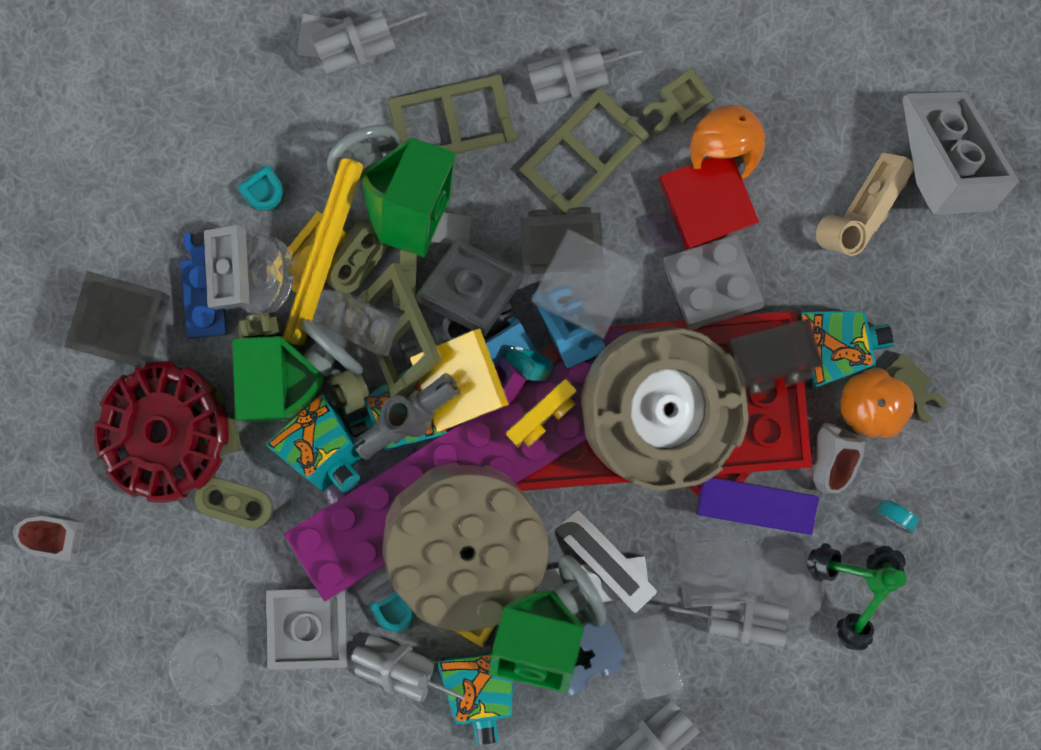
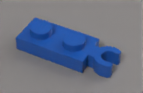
[180,232,228,339]

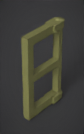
[388,74,516,154]
[519,88,650,218]
[353,263,441,397]

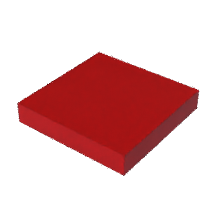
[658,157,759,250]

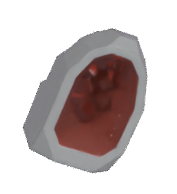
[812,423,865,494]
[13,514,84,561]

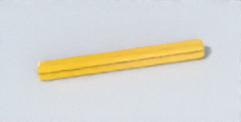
[282,158,363,345]

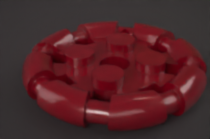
[94,361,229,503]

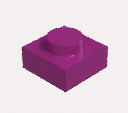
[495,356,527,412]

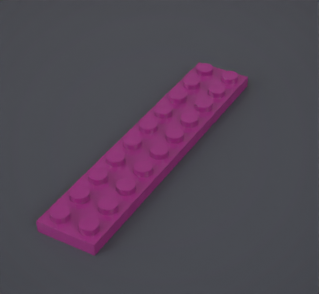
[284,325,626,602]

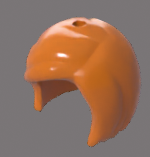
[690,105,766,179]
[840,367,914,439]

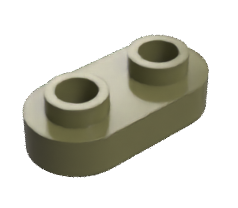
[325,220,388,293]
[328,370,369,416]
[194,478,273,528]

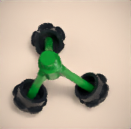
[807,543,907,651]

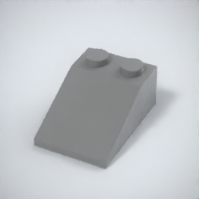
[902,91,1019,215]

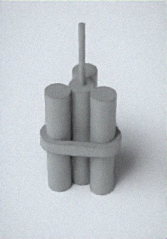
[312,9,427,74]
[527,44,643,105]
[669,593,789,647]
[352,634,465,703]
[616,700,700,750]

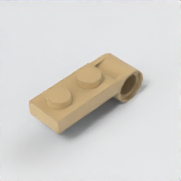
[816,153,914,256]

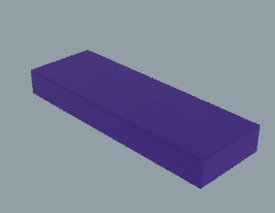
[695,477,819,535]

